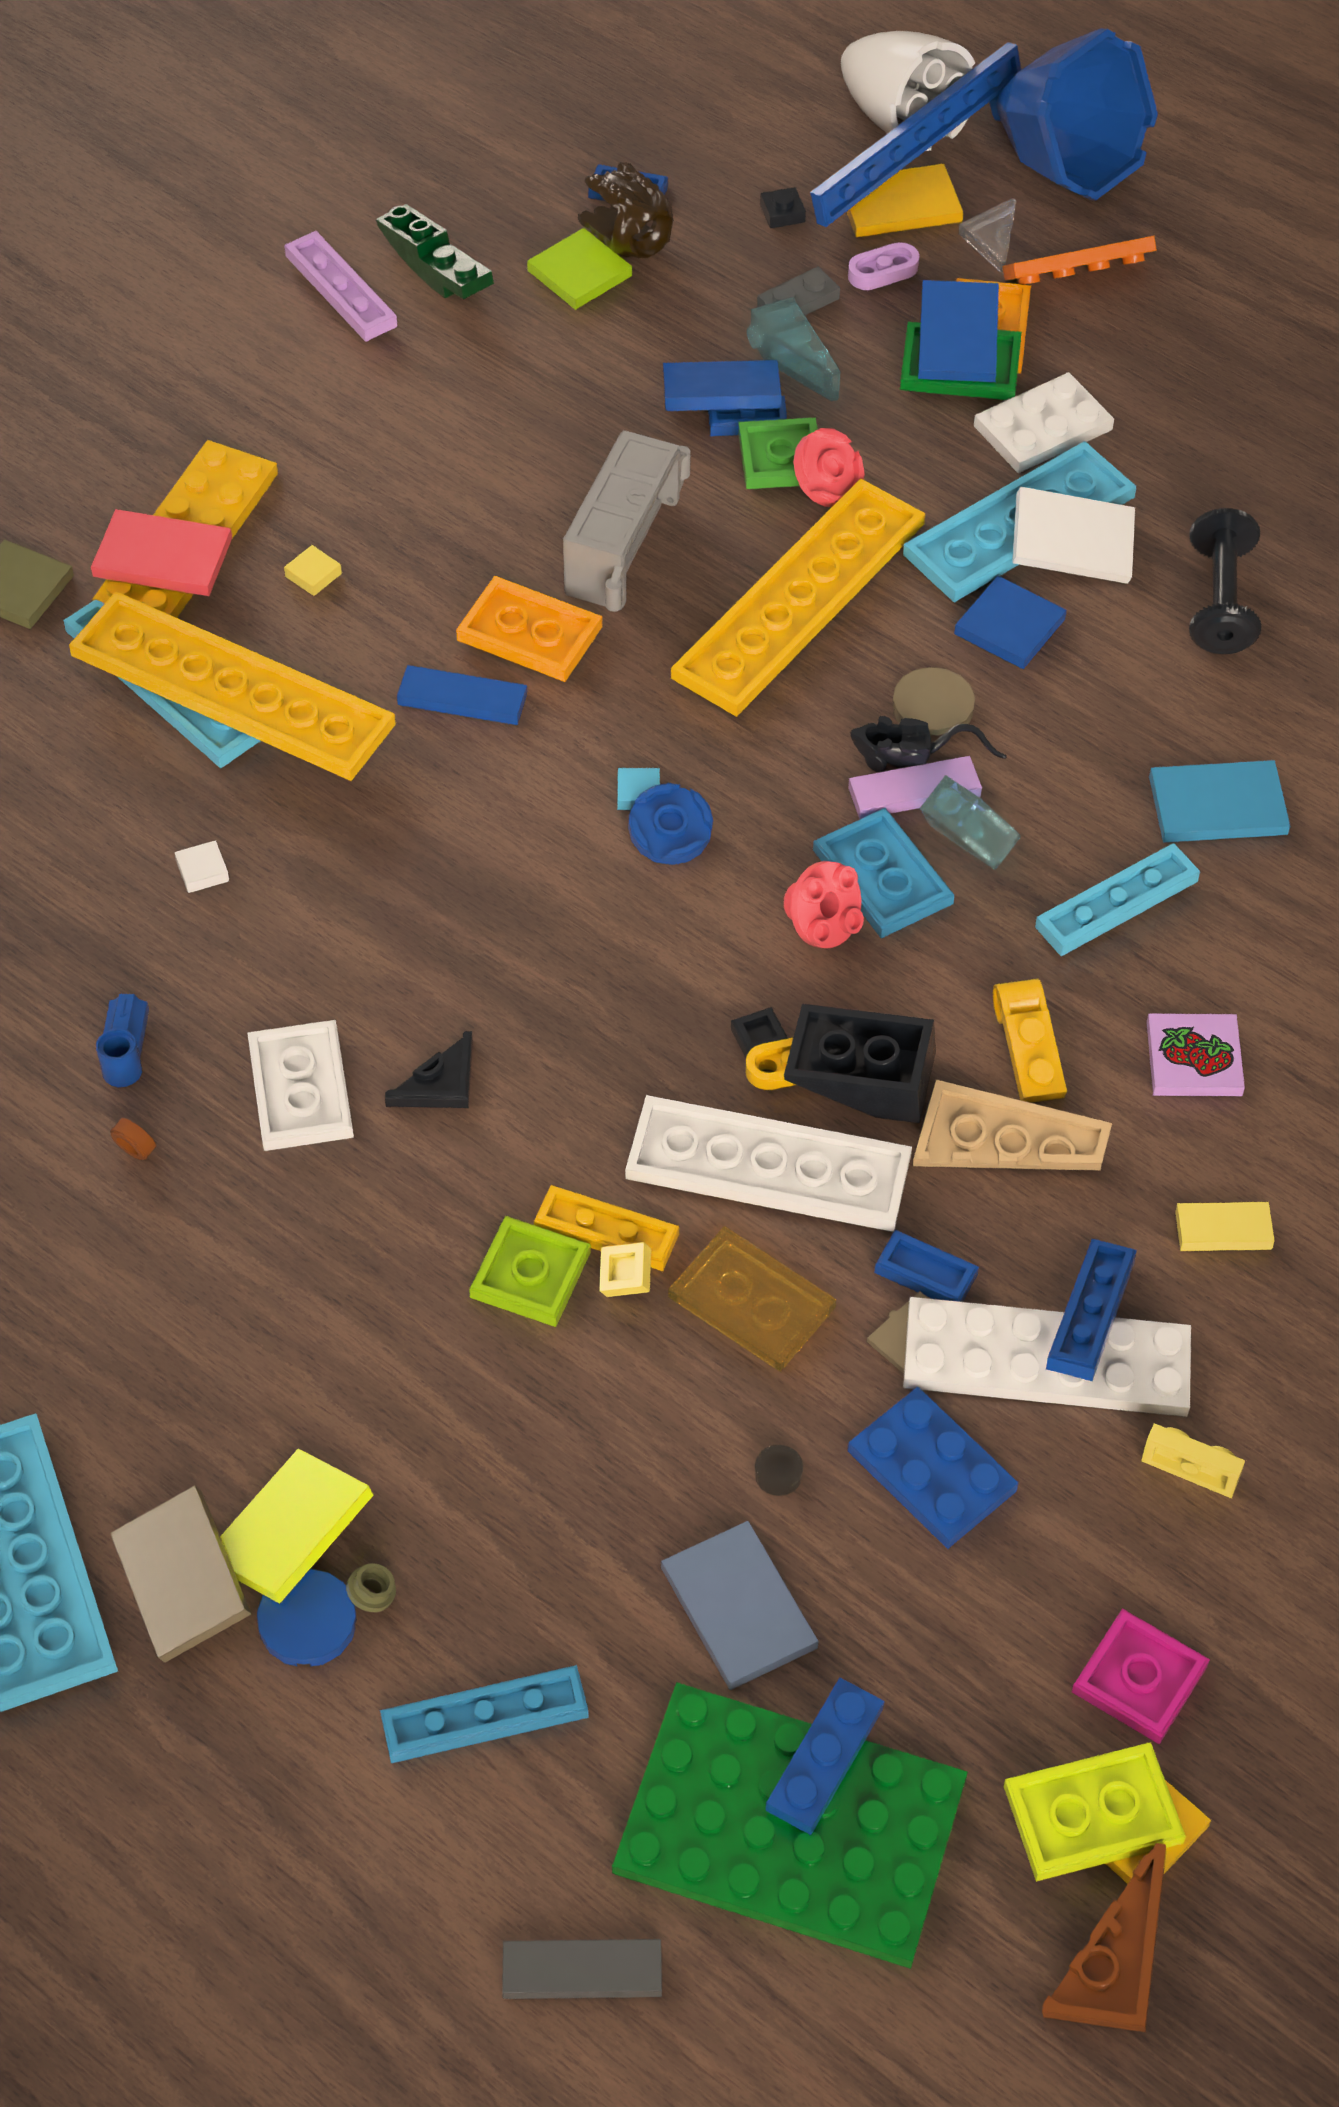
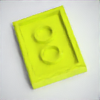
[220,1448,373,1604]
[1004,1742,1186,1881]

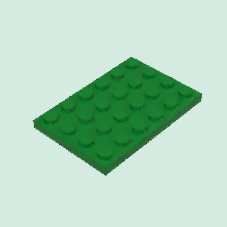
[612,1682,968,1969]

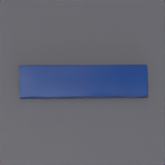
[1046,1239,1137,1382]

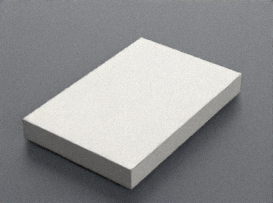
[1012,487,1135,584]
[248,1020,354,1151]

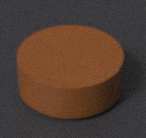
[110,1118,156,1160]

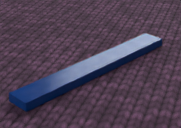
[810,42,1021,227]

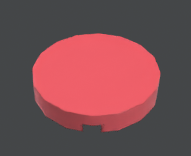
[793,428,865,507]

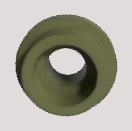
[346,1563,396,1612]

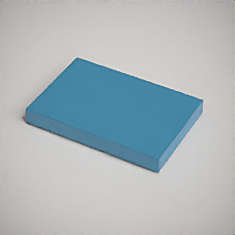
[1149,760,1290,843]
[813,808,954,938]

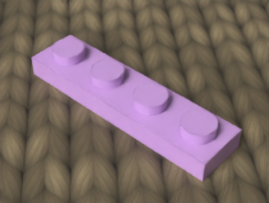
[284,231,397,342]

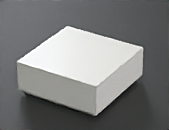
[175,840,229,893]

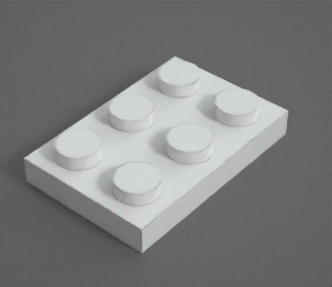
[974,372,1114,474]

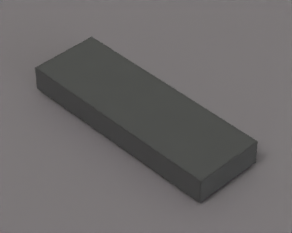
[502,1939,662,1999]

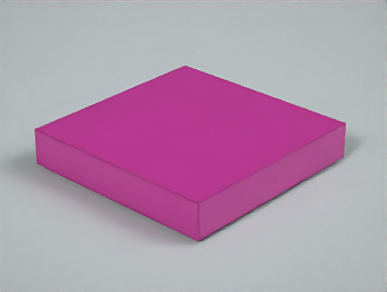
[1072,1608,1210,1745]

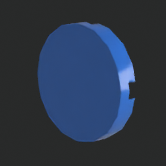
[628,783,713,865]
[257,1569,357,1667]

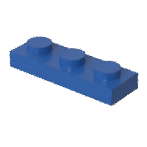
[765,1677,884,1835]

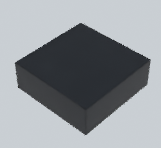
[731,1007,788,1058]

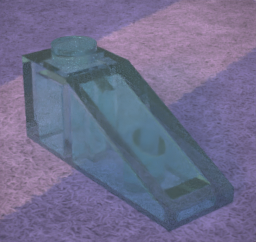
[747,297,840,401]

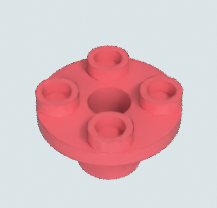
[784,861,864,949]

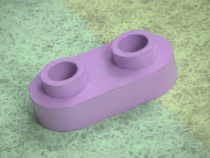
[848,243,919,290]

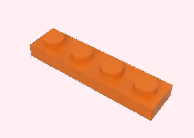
[1002,236,1157,285]

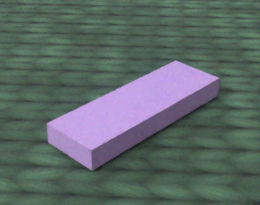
[848,756,982,819]

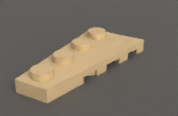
[913,1080,1112,1171]

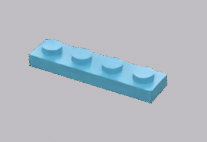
[1035,843,1200,956]

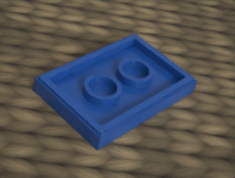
[918,280,999,382]
[663,360,782,411]

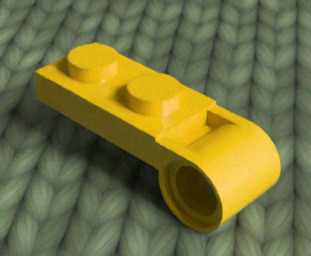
[993,979,1067,1103]

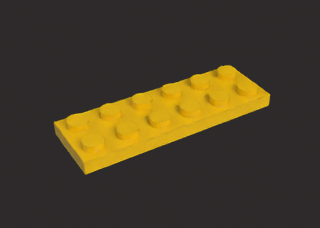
[92,440,278,618]

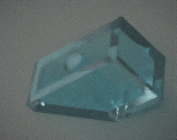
[920,775,1021,870]

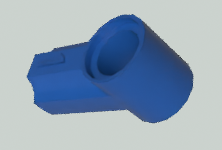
[96,994,149,1087]

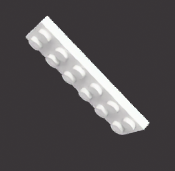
[625,1095,912,1232]
[903,1297,1191,1417]

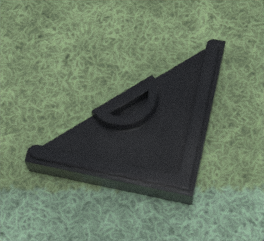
[385,1031,473,1108]

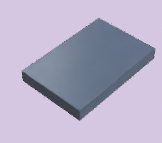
[661,1521,818,1690]

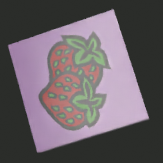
[1146,1014,1245,1096]

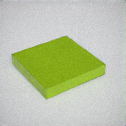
[527,228,632,310]
[469,1216,591,1327]

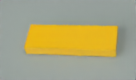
[534,1185,679,1271]

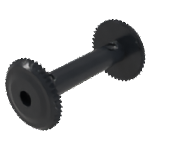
[1189,508,1261,654]

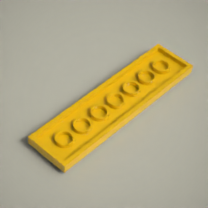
[671,479,926,717]
[69,591,396,781]

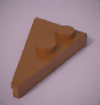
[1042,1843,1166,2032]

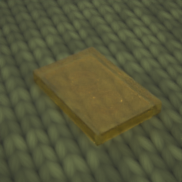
[668,1226,836,1372]

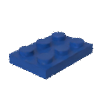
[848,1387,1018,1549]

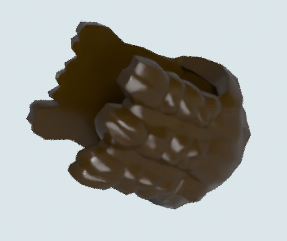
[578,162,674,258]

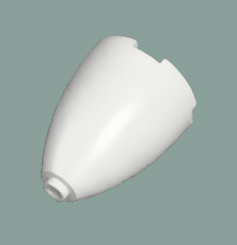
[841,31,975,151]

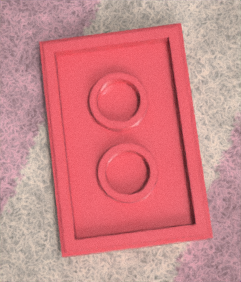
[91,509,232,596]

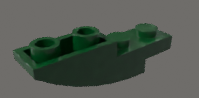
[376,204,494,300]

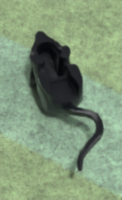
[850,716,1007,772]

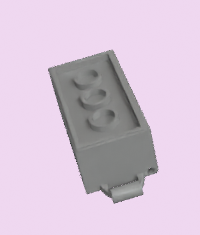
[563,430,691,612]

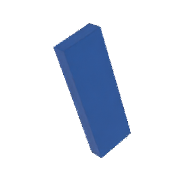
[397,665,527,725]

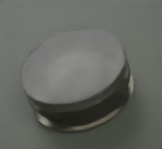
[755,1445,803,1496]

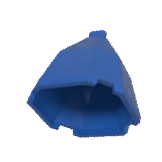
[989,28,1158,200]

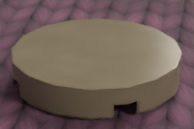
[893,667,975,737]

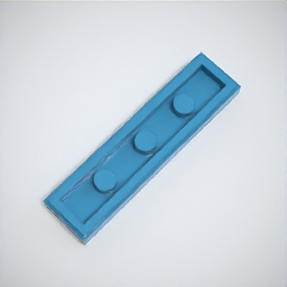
[380,1665,589,1764]

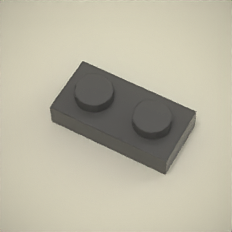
[757,266,840,328]

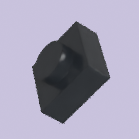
[760,187,806,229]

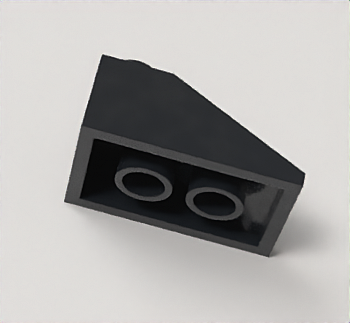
[784,1004,936,1123]

